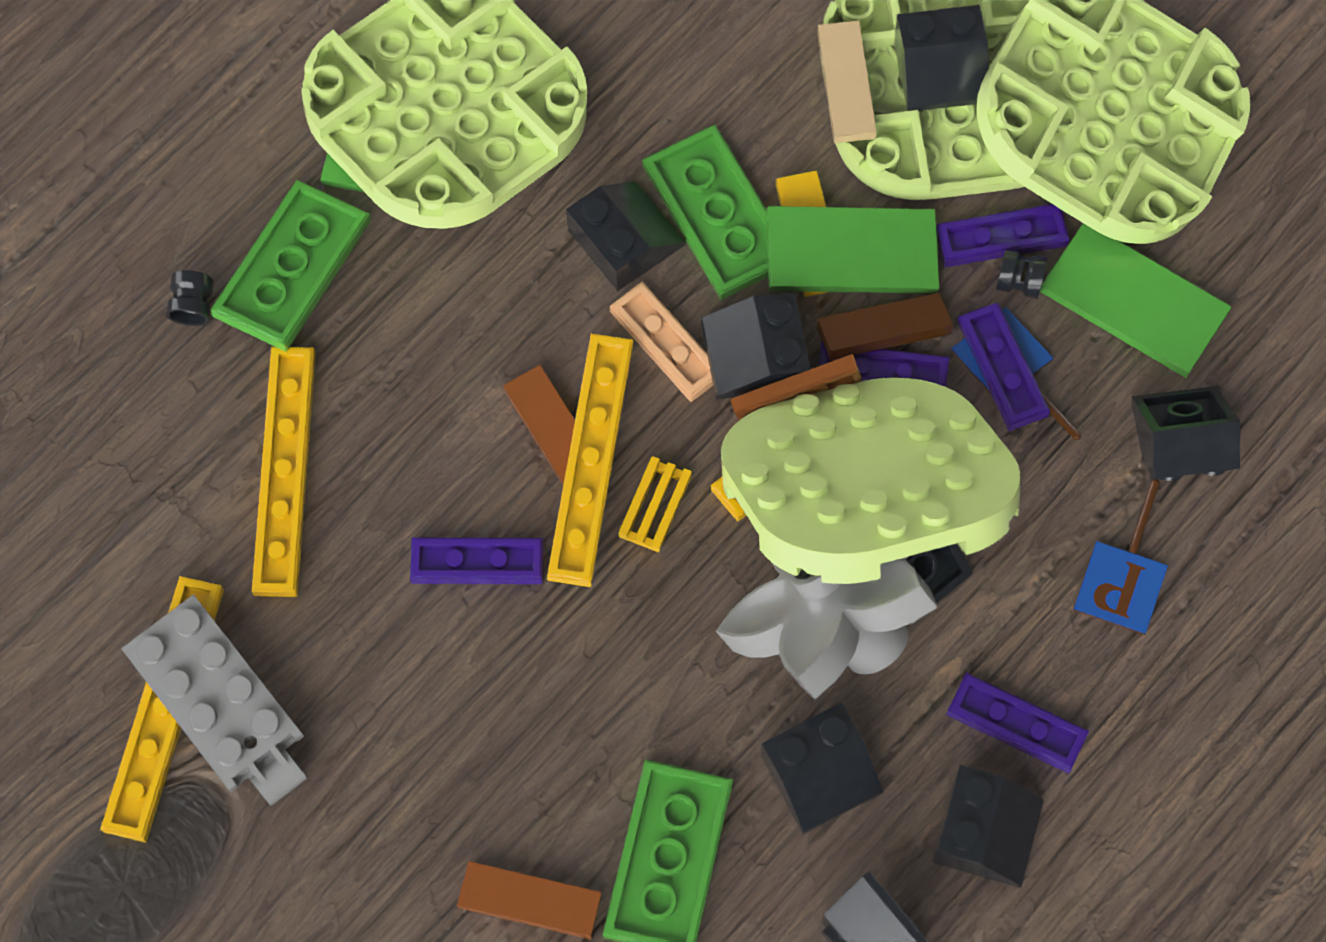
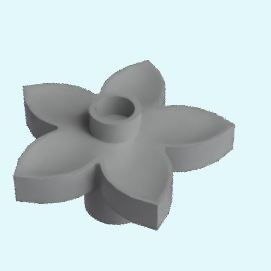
[716,556,937,699]

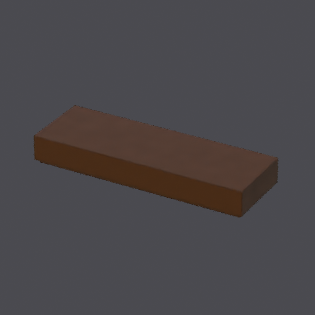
[817,293,953,360]

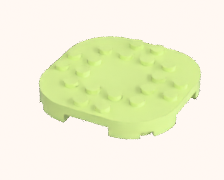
[301,0,587,228]
[821,0,1029,200]
[977,0,1250,244]
[721,378,1020,583]

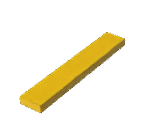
[547,333,633,587]
[252,347,316,597]
[100,576,224,843]

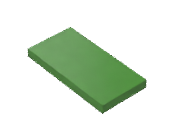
[642,125,768,300]
[211,180,371,352]
[766,206,939,294]
[1040,223,1232,378]
[603,759,733,942]

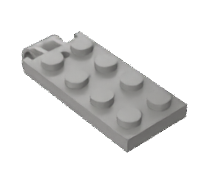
[121,594,307,806]

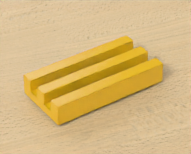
[619,456,692,552]

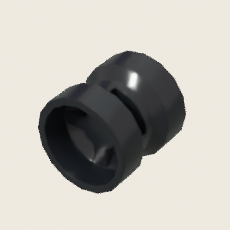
[996,249,1047,299]
[166,270,214,326]

